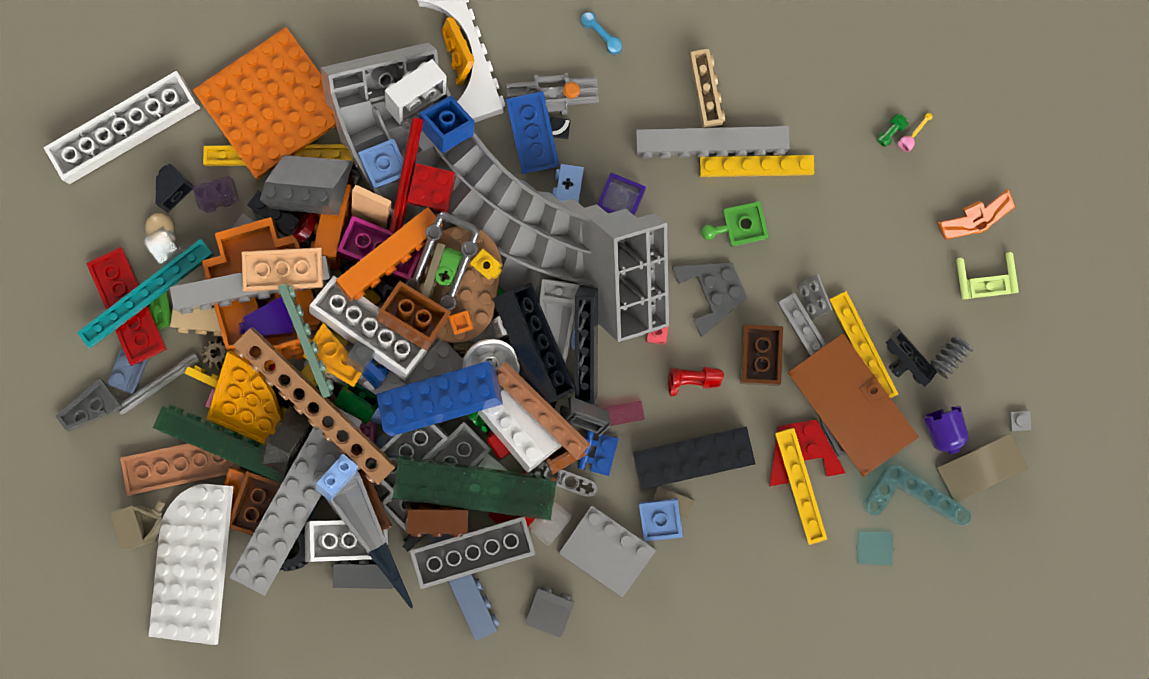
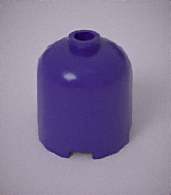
[923,406,969,454]

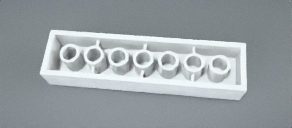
[43,71,200,184]

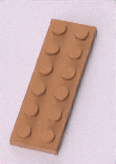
[120,434,242,496]

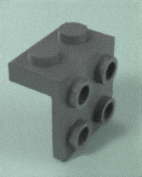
[526,586,575,637]

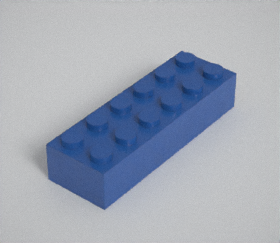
[376,361,503,437]

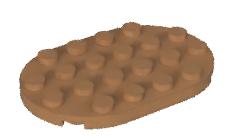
[421,226,502,343]

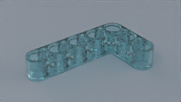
[863,465,971,525]

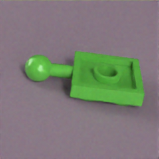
[701,201,769,247]

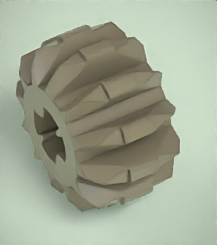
[201,337,228,370]

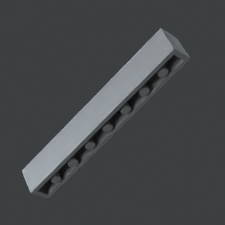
[636,126,790,159]
[170,256,332,315]

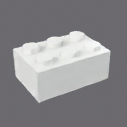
[385,59,447,125]

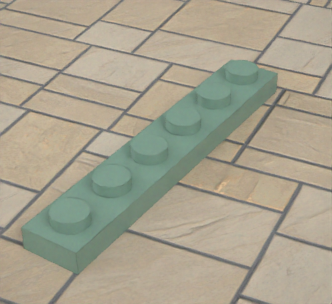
[278,283,334,398]

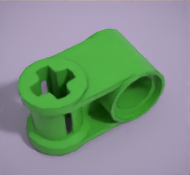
[435,247,463,287]

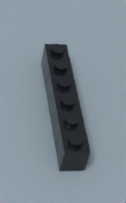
[575,287,598,404]

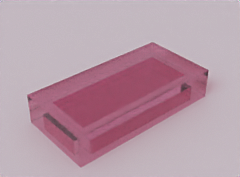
[604,401,645,426]

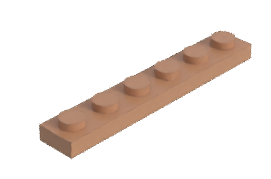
[496,362,591,459]

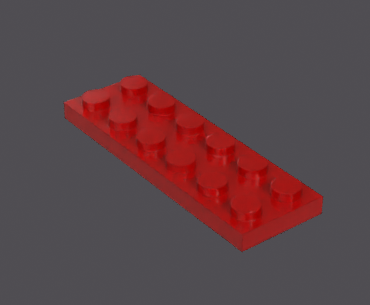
[86,247,167,366]

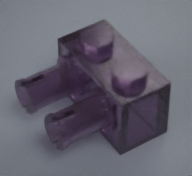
[192,176,239,213]

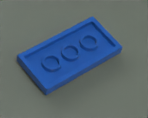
[506,91,560,174]

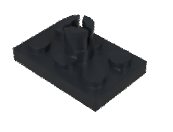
[885,329,937,387]

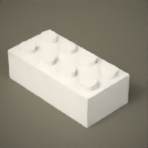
[305,520,388,562]

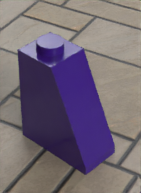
[239,297,293,338]

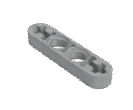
[528,462,597,497]

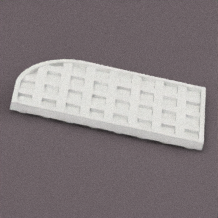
[149,484,233,645]

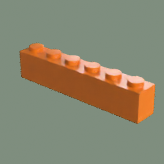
[335,207,443,302]

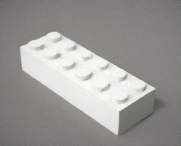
[309,276,429,381]

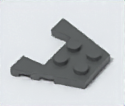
[672,263,747,337]

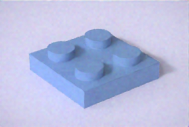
[357,139,404,190]
[639,498,683,542]

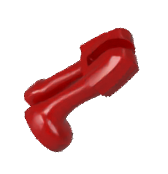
[668,367,724,396]

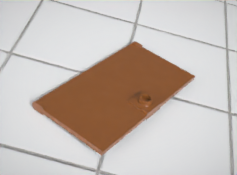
[787,333,919,477]

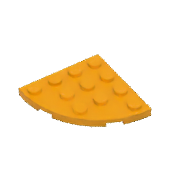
[206,350,283,450]

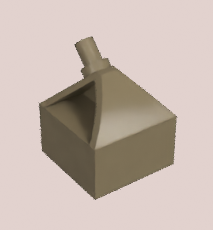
[110,500,165,551]

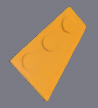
[441,17,474,86]
[302,323,362,387]

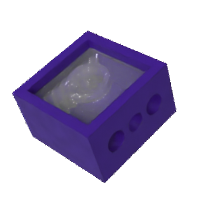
[597,172,646,216]

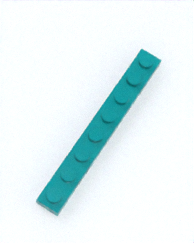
[77,239,214,349]

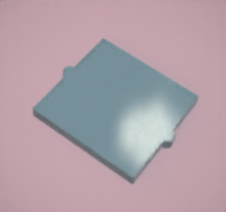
[856,531,895,565]

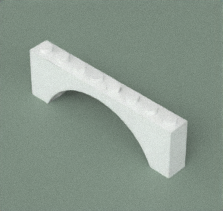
[417,0,506,123]

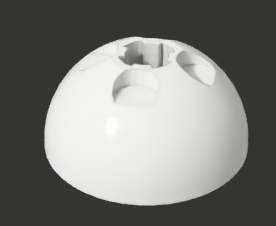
[462,339,520,392]

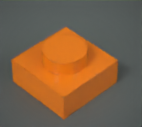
[449,310,474,335]

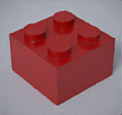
[407,163,457,213]

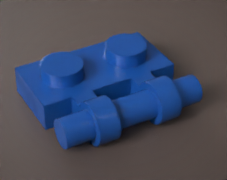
[577,431,619,476]

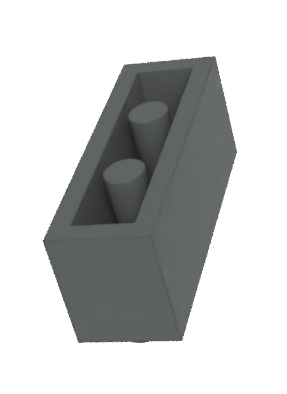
[333,560,394,589]

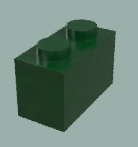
[334,382,379,425]

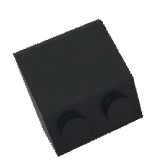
[155,164,195,213]

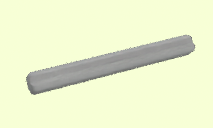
[118,353,200,414]

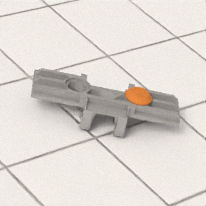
[506,73,599,115]

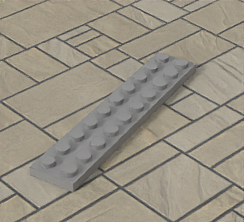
[229,407,362,596]

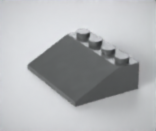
[260,155,353,216]

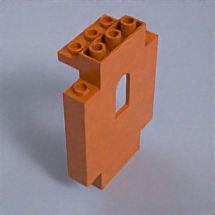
[202,217,323,369]

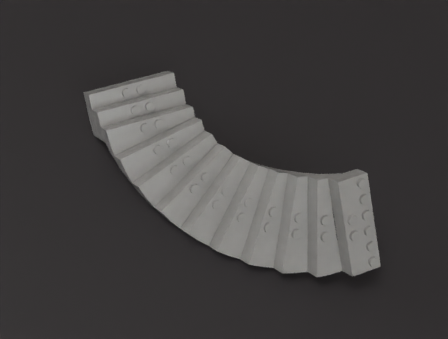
[321,43,669,342]

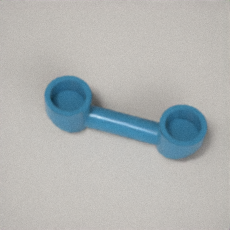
[581,12,622,55]

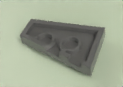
[56,378,124,431]

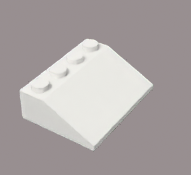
[478,377,562,473]

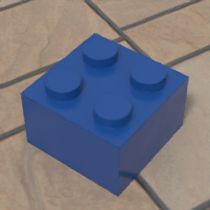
[419,95,475,153]

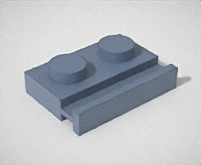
[107,349,149,394]

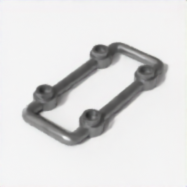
[405,212,480,311]

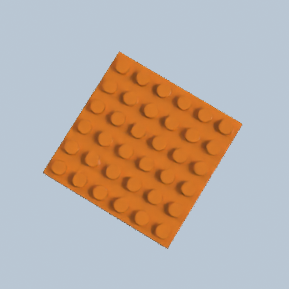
[193,27,336,180]

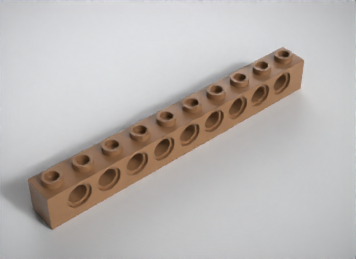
[233,327,396,485]

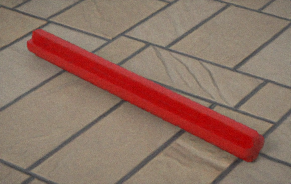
[390,117,423,233]

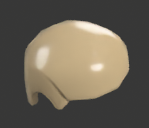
[145,213,175,244]

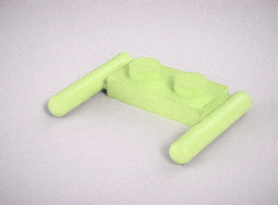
[956,252,1019,300]

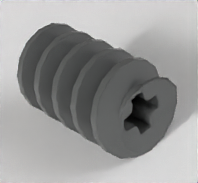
[930,337,974,379]

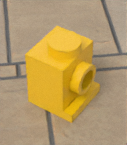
[470,249,503,280]

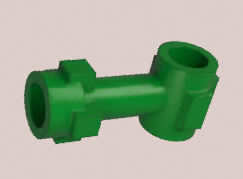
[877,113,909,147]

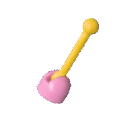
[898,113,933,152]

